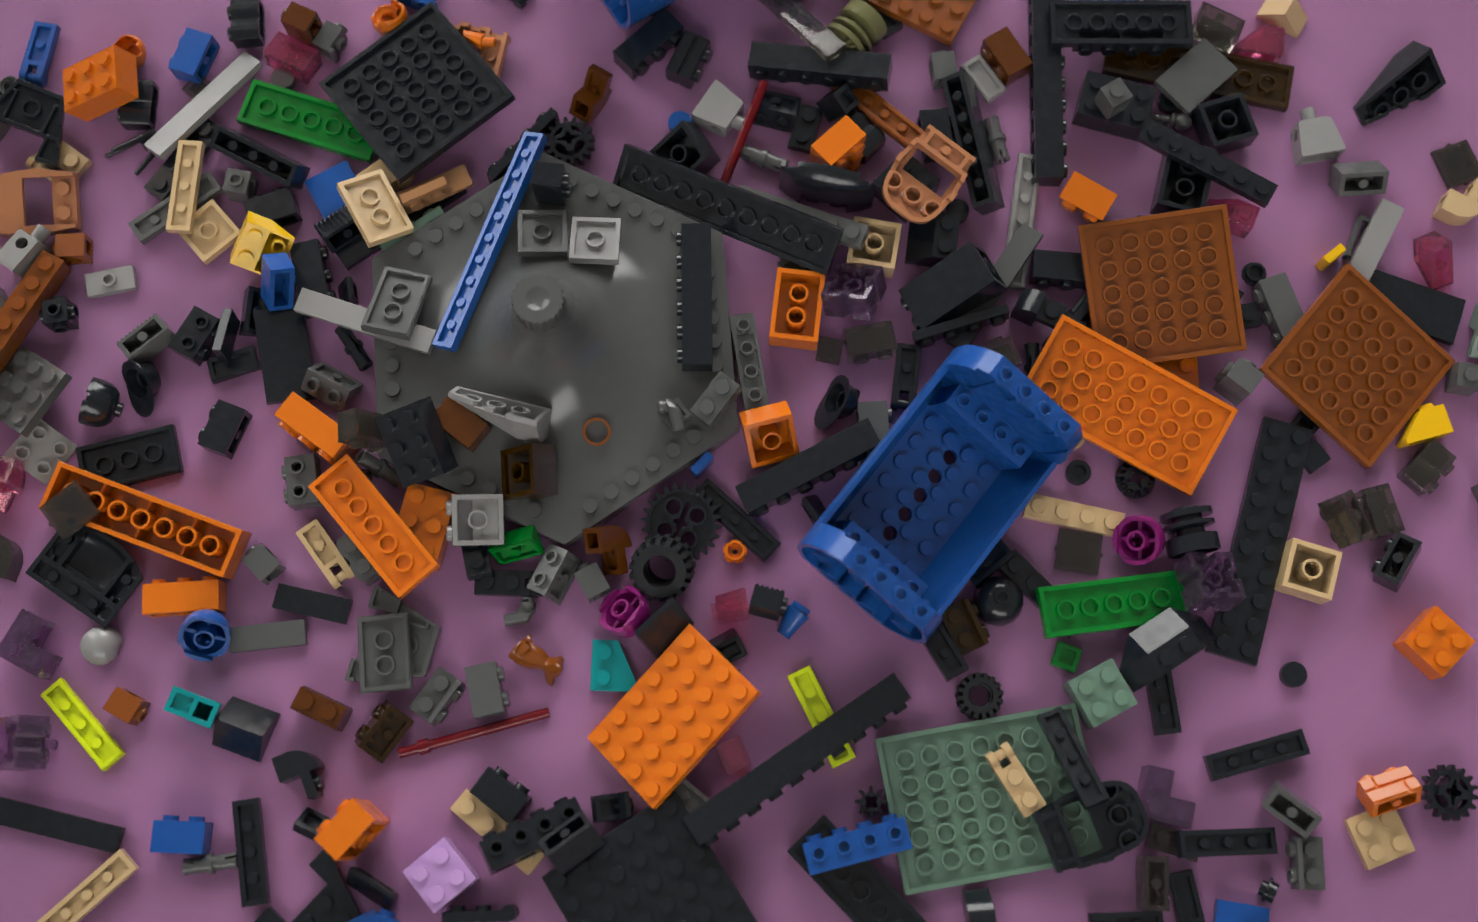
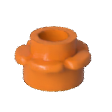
[723,539,747,564]

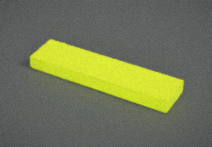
[787,665,856,768]
[40,678,126,771]

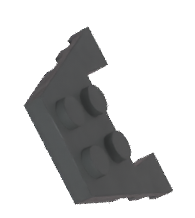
[345,585,442,682]

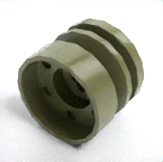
[824,0,887,52]

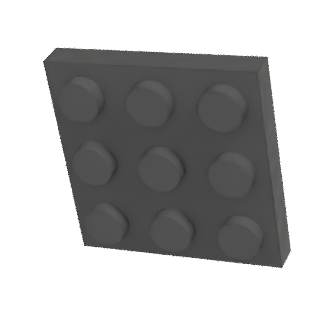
[0,346,73,438]

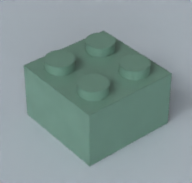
[1062,658,1138,730]

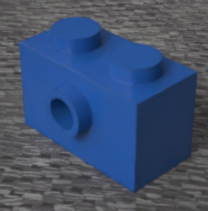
[261,252,296,311]

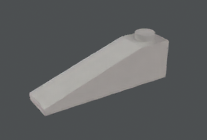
[448,386,552,444]

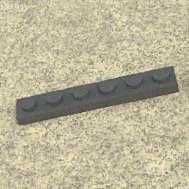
[739,184,871,251]

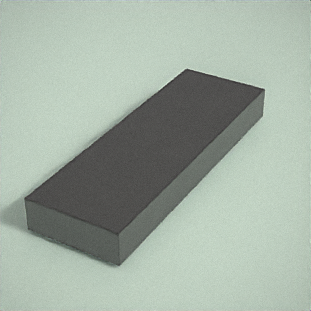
[229,619,308,654]

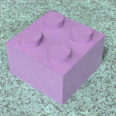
[402,837,480,914]

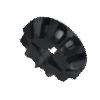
[1115,462,1156,499]

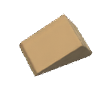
[1256,0,1308,39]

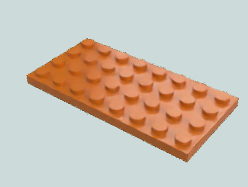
[1027,314,1238,497]

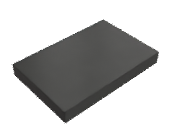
[1154,37,1238,116]
[361,266,433,341]
[357,612,413,694]

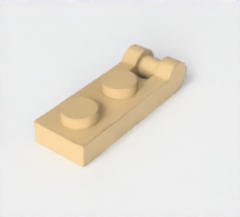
[296,518,355,590]
[984,742,1047,818]

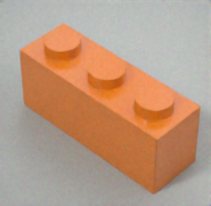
[142,576,226,618]

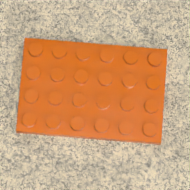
[587,624,761,810]

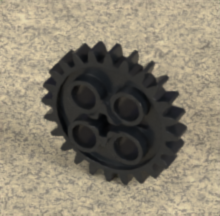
[641,483,722,561]

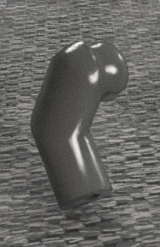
[657,398,685,431]
[503,596,536,627]

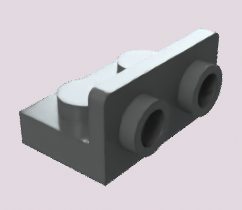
[301,361,364,411]
[527,544,583,606]
[409,666,465,726]
[1285,836,1326,890]

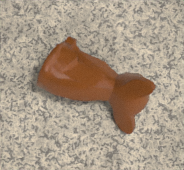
[509,635,564,686]

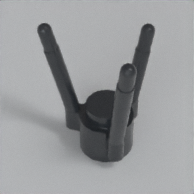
[105,127,157,175]

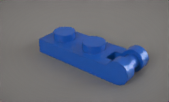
[18,21,61,87]

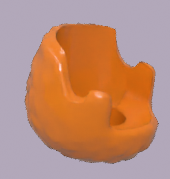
[370,0,408,35]

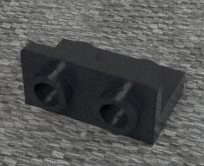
[750,87,801,133]

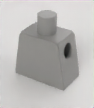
[691,79,745,137]
[1291,107,1346,166]
[0,224,52,277]

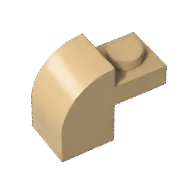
[1431,178,1478,226]

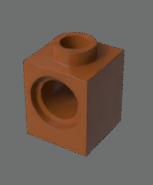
[52,233,93,265]
[102,686,151,726]

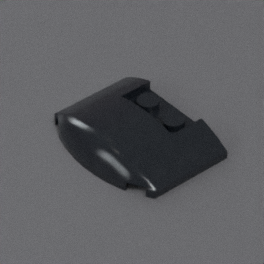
[779,161,877,213]
[25,523,144,629]

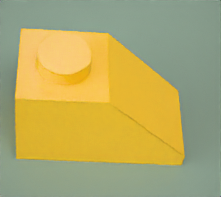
[1396,403,1454,449]

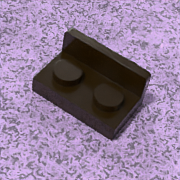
[942,597,990,656]
[354,700,414,764]

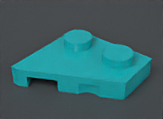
[590,639,636,692]

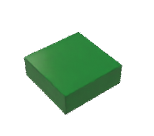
[1049,641,1083,674]

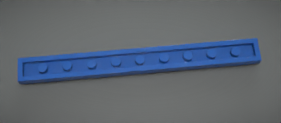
[432,131,548,352]

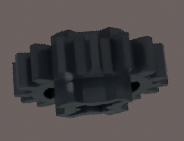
[544,117,595,166]
[1421,764,1478,821]

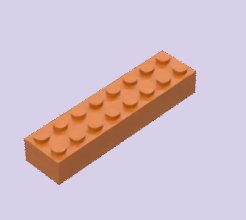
[38,461,252,580]

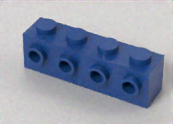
[801,813,913,875]

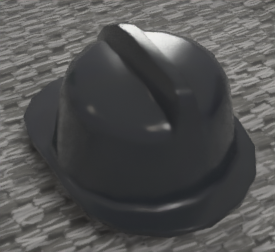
[122,360,161,417]
[814,375,860,430]

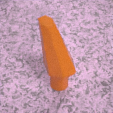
[463,30,496,50]

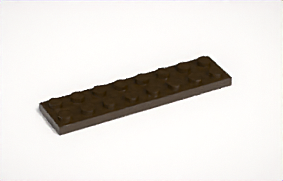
[1101,45,1295,112]

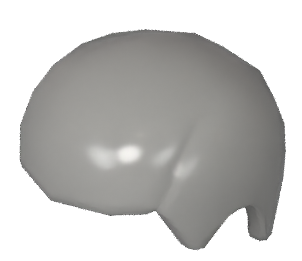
[80,626,123,665]

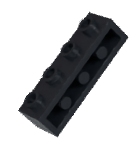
[478,796,581,876]

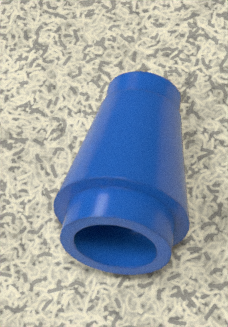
[777,600,810,639]

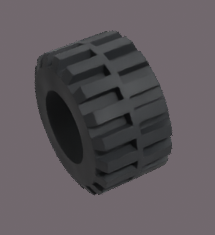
[629,534,696,602]

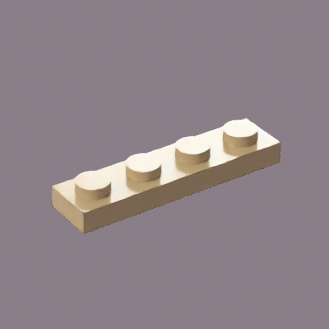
[165,140,205,234]
[1022,494,1126,537]
[450,788,546,876]
[37,849,140,922]

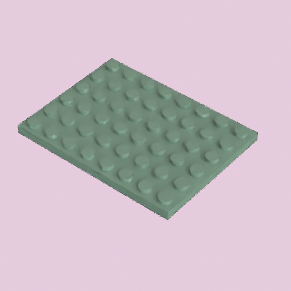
[874,703,1103,895]

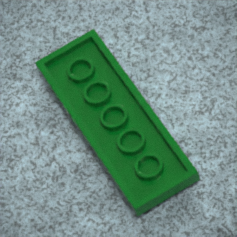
[236,79,375,164]
[1035,570,1189,639]

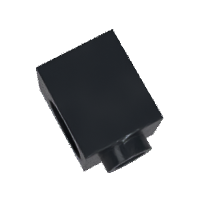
[816,83,860,123]

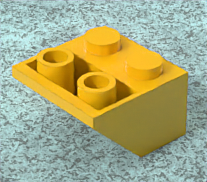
[230,211,295,275]

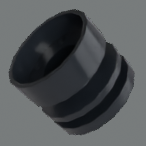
[1159,505,1221,559]

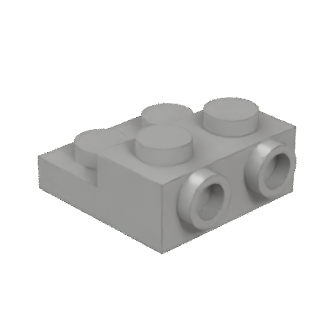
[446,494,504,546]

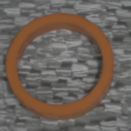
[582,418,611,446]

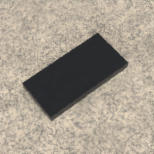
[1369,269,1466,346]
[253,306,317,405]
[76,424,184,486]

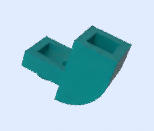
[163,686,222,728]

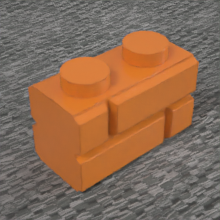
[1356,766,1422,818]

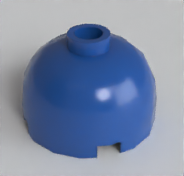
[177,609,232,662]

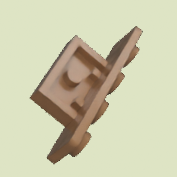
[396,164,473,215]

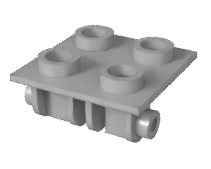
[4,419,78,485]

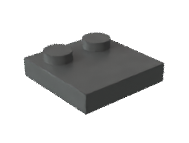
[518,210,567,257]

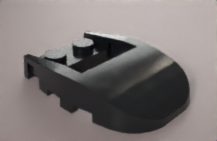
[1032,780,1149,873]

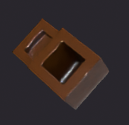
[569,63,613,124]
[582,525,632,575]

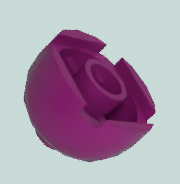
[1112,515,1166,566]
[599,585,650,638]

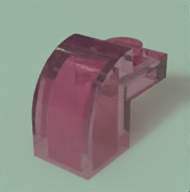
[0,455,26,515]

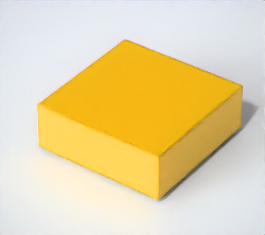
[1315,243,1346,271]

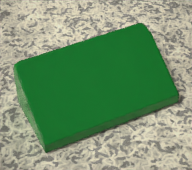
[488,525,545,565]

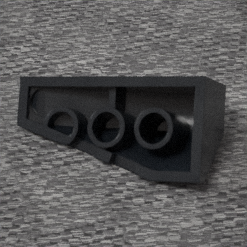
[1353,40,1446,126]

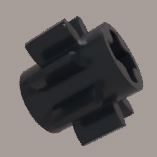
[855,785,887,818]

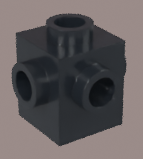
[39,296,79,333]

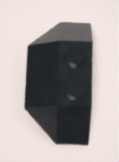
[1119,607,1217,692]

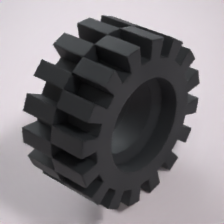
[955,672,1004,720]

